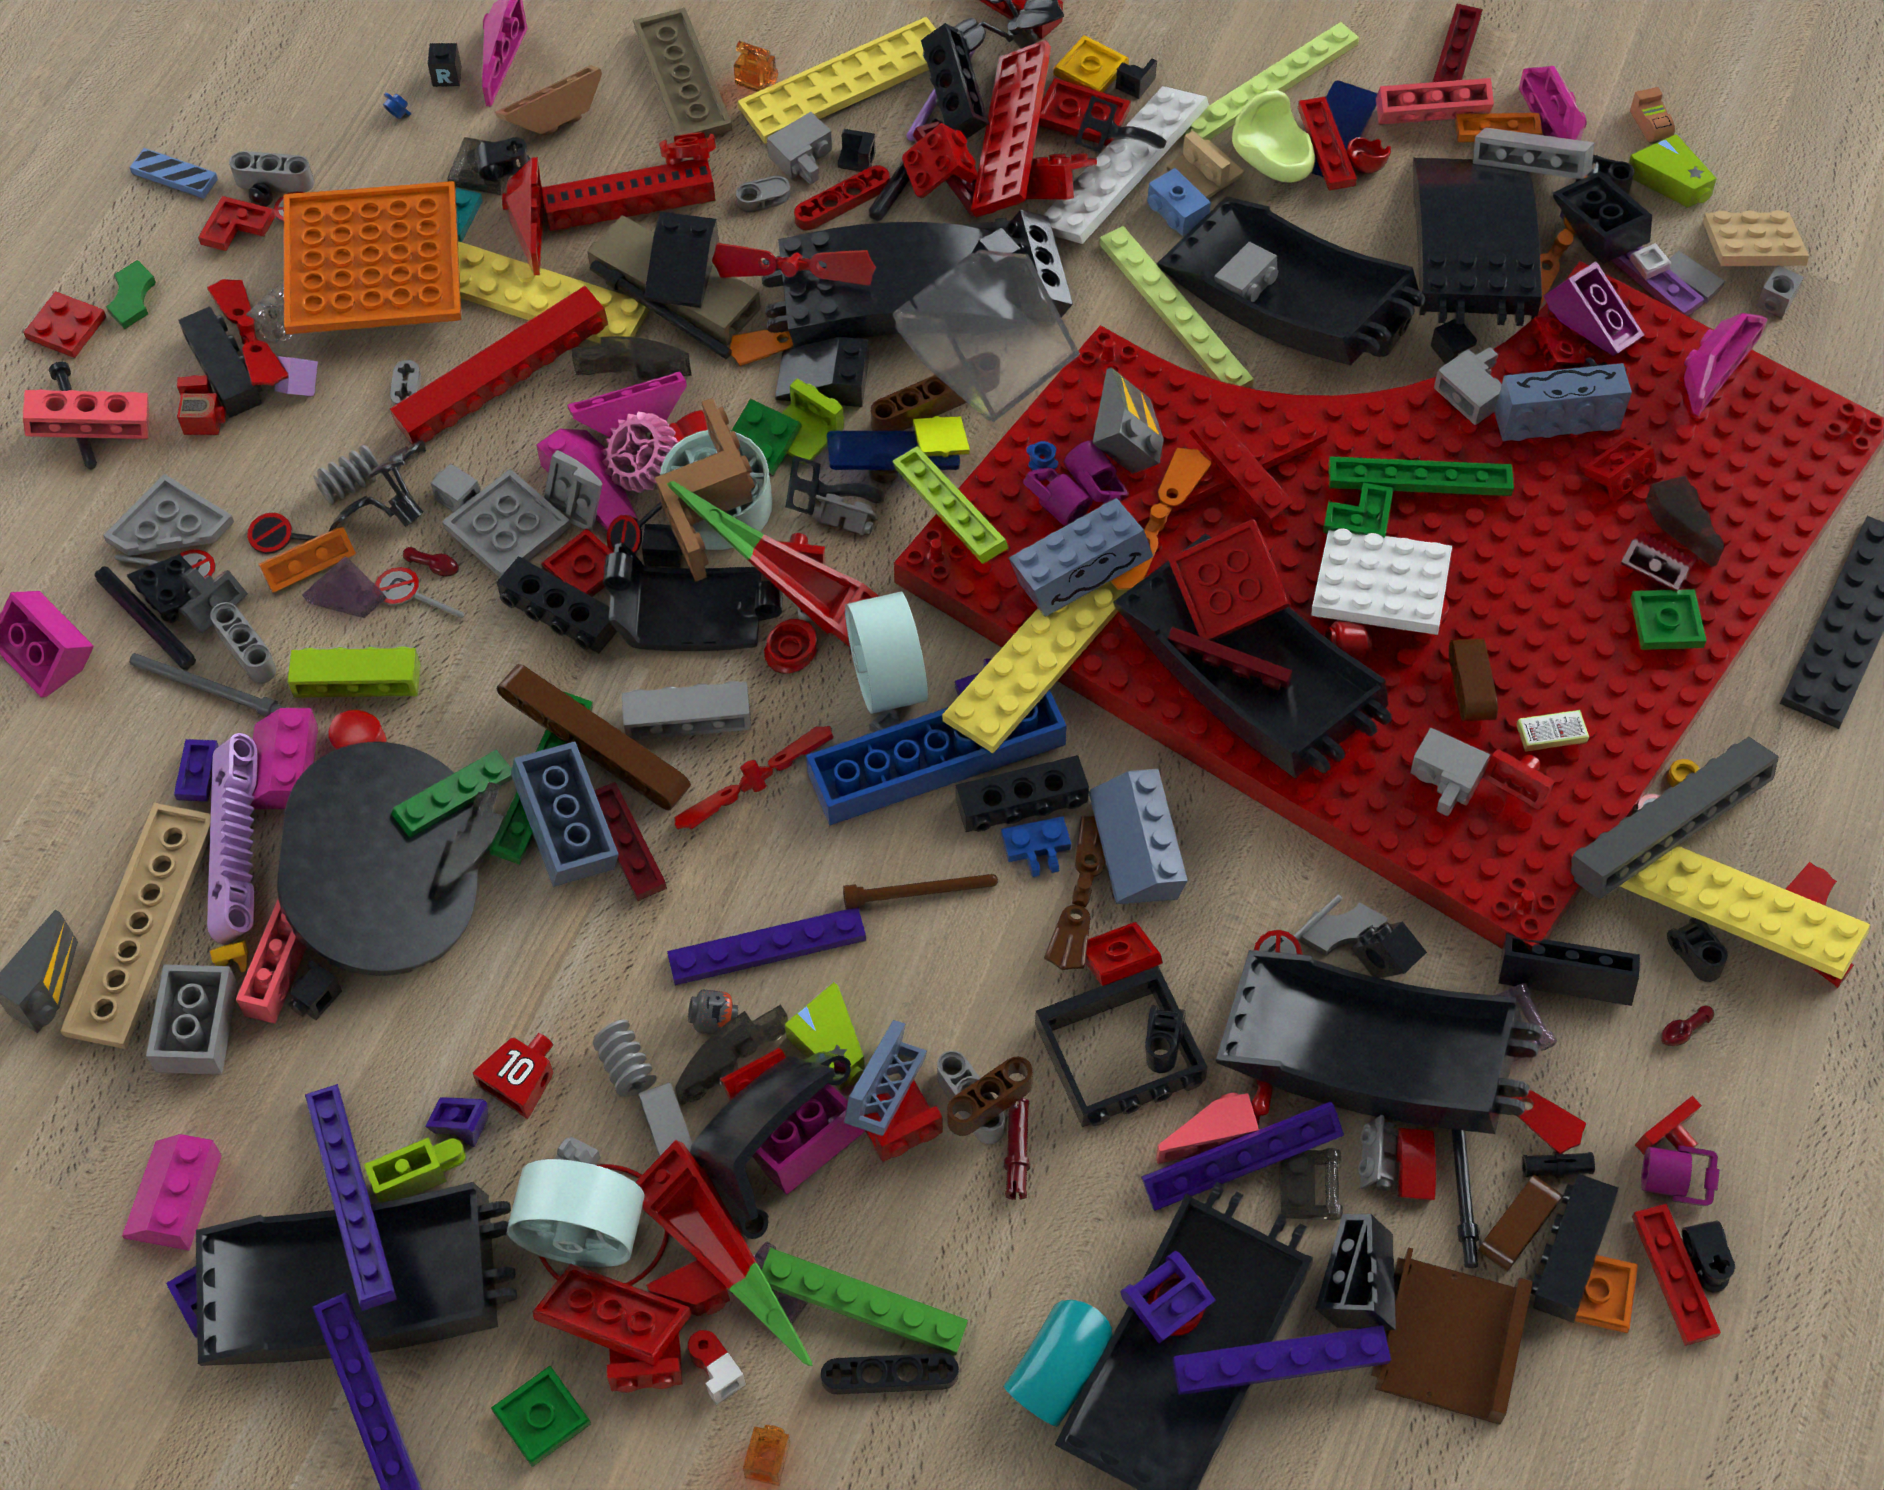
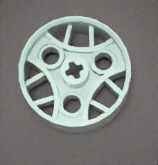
[660,430,772,550]
[845,591,928,714]
[507,1159,645,1267]

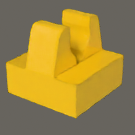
[210,940,249,972]

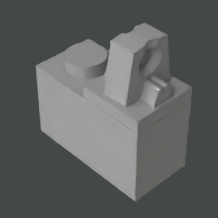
[767,112,832,184]
[1434,347,1502,425]
[1410,728,1490,816]

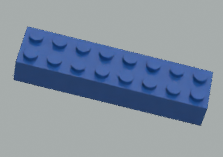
[806,690,1067,826]

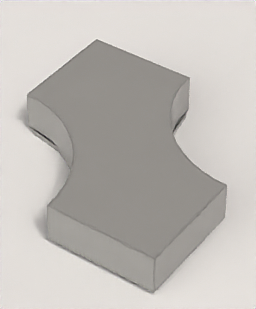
[1298,902,1388,956]

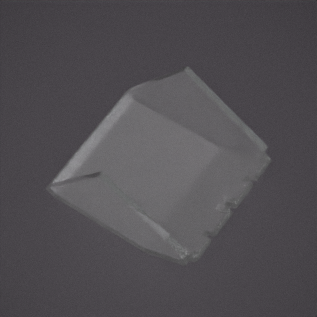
[893,250,1080,422]

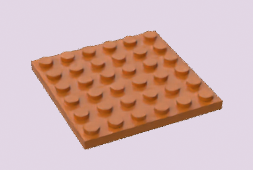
[284,181,462,335]

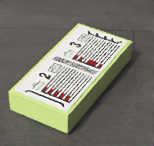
[1516,710,1589,752]

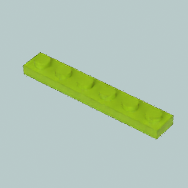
[892,446,1008,564]

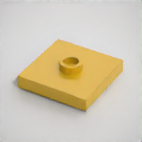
[1053,35,1129,93]

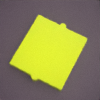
[913,416,970,457]

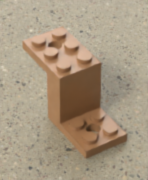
[655,397,755,582]

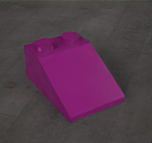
[1543,261,1644,356]

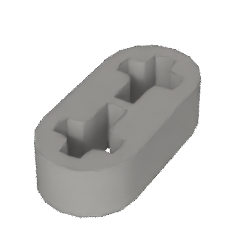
[390,360,422,406]

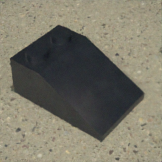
[1553,171,1653,264]
[644,212,719,308]
[775,337,869,407]

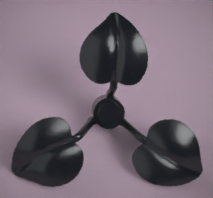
[954,0,1065,53]
[329,440,426,531]

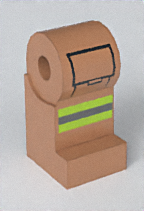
[1630,87,1675,142]

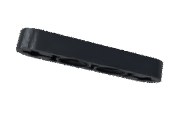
[820,1353,959,1395]

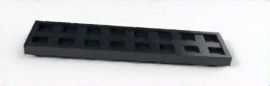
[1780,515,1884,729]

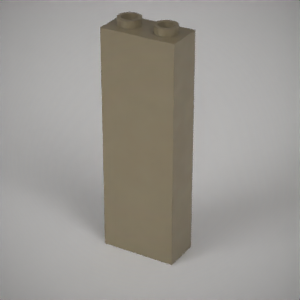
[587,215,761,346]

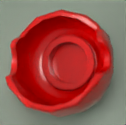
[1346,137,1391,174]

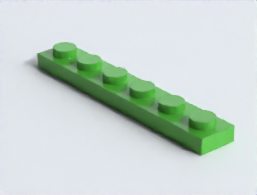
[761,1248,968,1356]

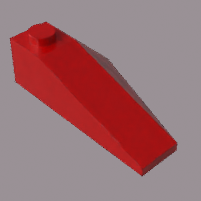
[502,157,544,276]

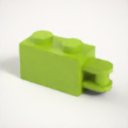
[364,1137,466,1203]

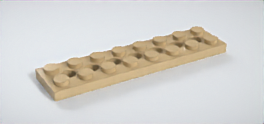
[60,803,211,1049]

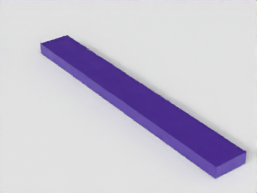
[305,1084,397,1311]

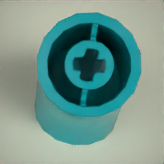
[1003,1299,1113,1427]

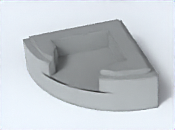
[869,709,901,732]

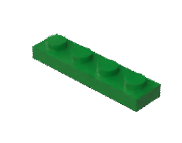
[391,749,512,838]

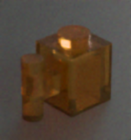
[733,41,778,92]

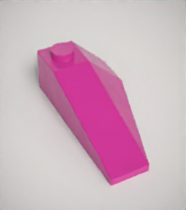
[482,0,528,107]
[536,428,638,531]

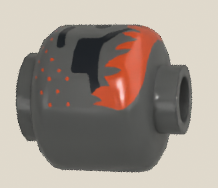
[688,989,738,1035]

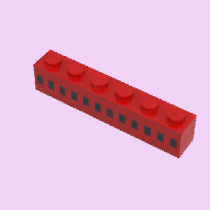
[541,159,715,231]

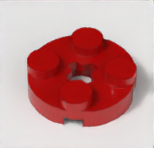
[659,132,716,164]

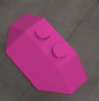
[1519,66,1587,141]
[1684,313,1768,416]
[567,371,687,438]

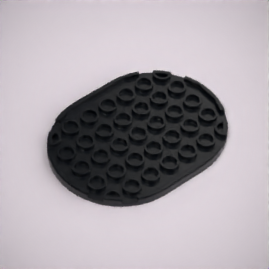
[277,742,480,976]

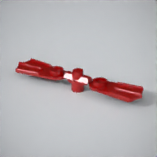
[712,243,876,286]
[207,279,288,387]
[674,726,834,830]
[1504,1090,1586,1154]

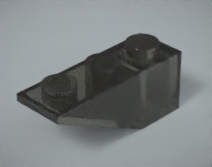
[1645,475,1724,567]

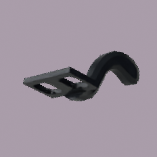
[1074,95,1167,153]
[785,456,885,515]

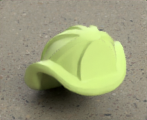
[1232,90,1315,183]

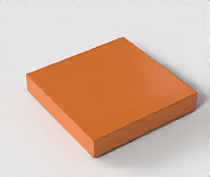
[1575,1255,1638,1333]

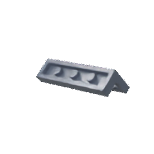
[844,1020,927,1136]

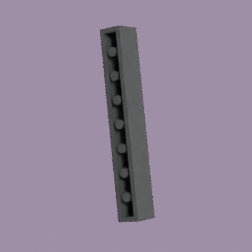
[1571,736,1779,900]

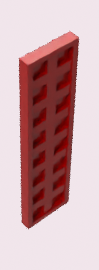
[971,40,1051,218]

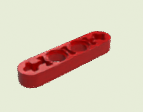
[794,165,890,230]

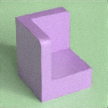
[275,356,318,396]

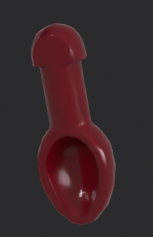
[402,547,459,576]
[1661,1005,1715,1047]

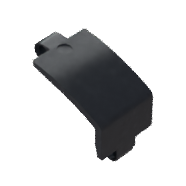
[603,542,783,651]
[690,1051,851,1239]

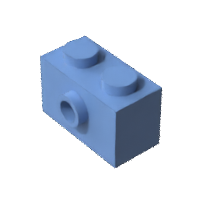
[1147,168,1211,236]

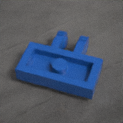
[1001,816,1071,877]

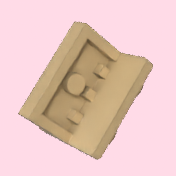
[1167,131,1244,199]

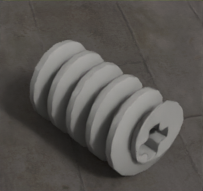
[313,445,382,505]
[593,1020,657,1097]

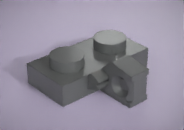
[179,568,248,633]

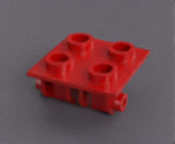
[1534,317,1604,371]

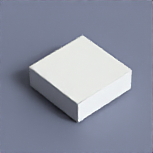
[1630,243,1671,280]

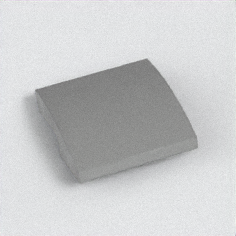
[544,450,603,532]

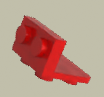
[902,123,979,198]
[1026,153,1097,200]
[864,1079,943,1162]
[607,1331,683,1393]

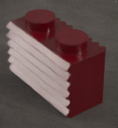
[1621,532,1696,592]

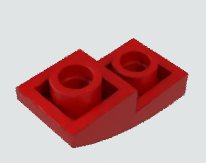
[1396,1128,1436,1200]

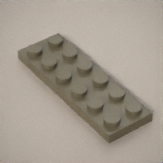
[633,8,732,137]

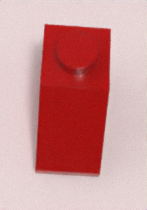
[646,1260,730,1317]

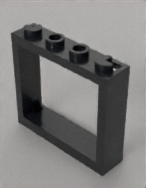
[1035,966,1208,1127]

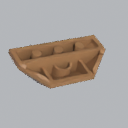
[495,65,602,135]

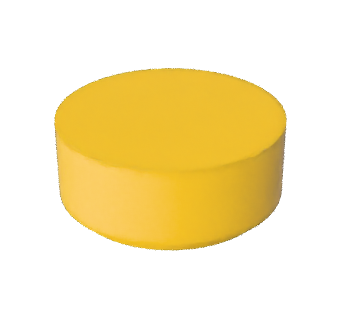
[1667,759,1700,787]

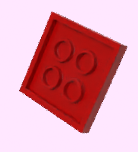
[1168,519,1291,641]

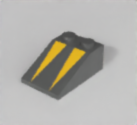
[1092,367,1164,474]
[0,909,78,1033]

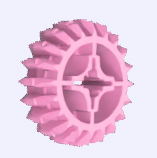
[602,411,678,493]

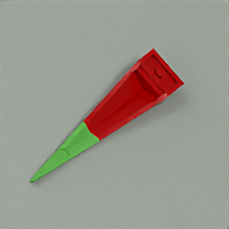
[667,481,879,647]
[635,1140,813,1366]

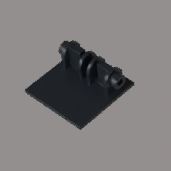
[127,554,193,623]

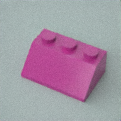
[0,591,94,698]
[250,708,318,809]
[752,1084,865,1195]
[122,1134,222,1251]

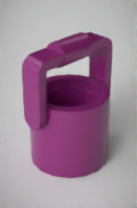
[1064,440,1128,503]
[1023,468,1093,527]
[1641,1146,1720,1206]

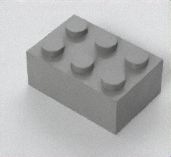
[146,964,238,1075]

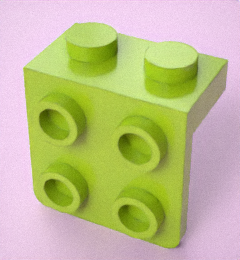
[782,378,844,465]

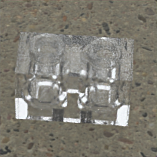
[246,279,293,347]

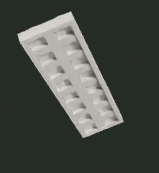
[1043,86,1209,244]

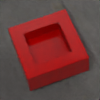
[177,375,214,396]

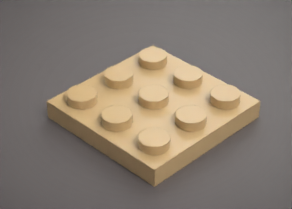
[1703,210,1809,266]

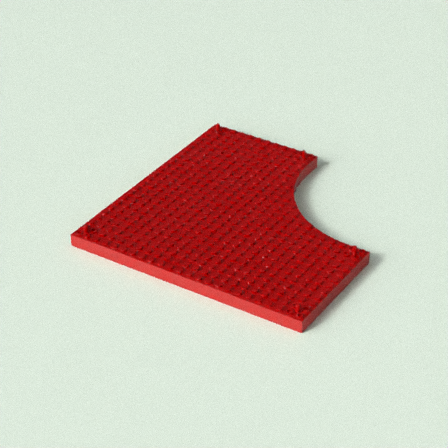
[894,261,1884,952]

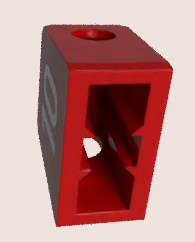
[473,1033,554,1119]

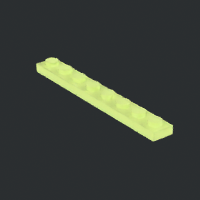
[1182,22,1359,140]
[1099,226,1254,388]

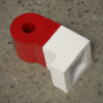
[688,1330,746,1405]

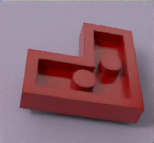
[198,196,276,251]

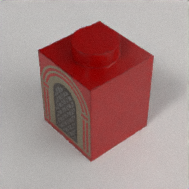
[177,393,226,435]

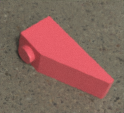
[1156,1092,1259,1164]

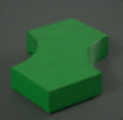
[106,260,156,329]

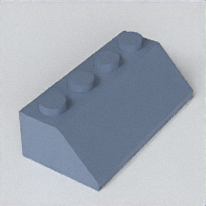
[1089,769,1188,904]

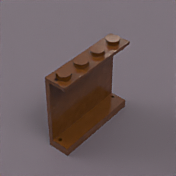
[1371,1247,1533,1425]

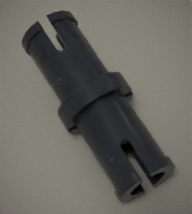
[1522,1151,1595,1179]

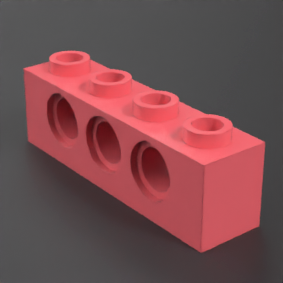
[1376,78,1494,125]
[23,389,149,439]
[236,899,307,1024]

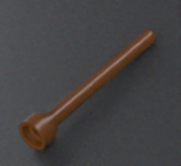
[843,874,998,910]

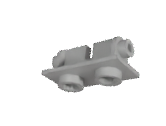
[813,493,878,536]
[1358,1115,1397,1191]

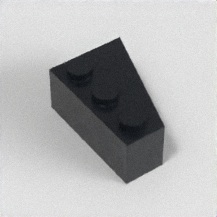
[1315,1214,1396,1330]

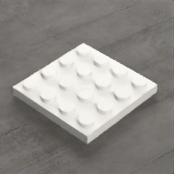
[1311,529,1452,635]

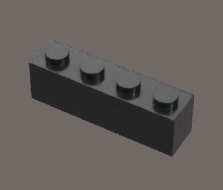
[178,306,263,418]
[1498,933,1640,1006]
[1530,1174,1619,1323]

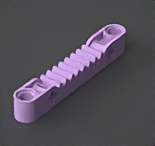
[207,733,257,945]

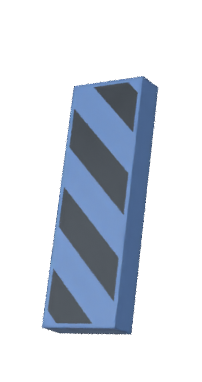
[130,148,218,199]

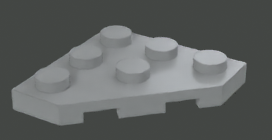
[103,474,234,556]

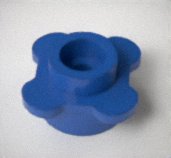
[383,92,411,119]
[1026,441,1058,470]

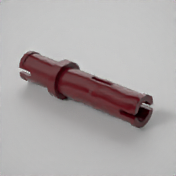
[1004,1098,1030,1200]

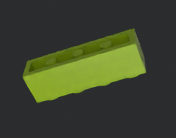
[287,646,421,698]

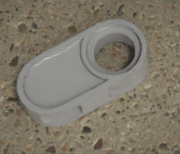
[736,175,790,212]

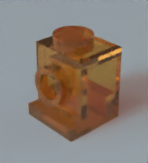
[743,1425,791,1486]

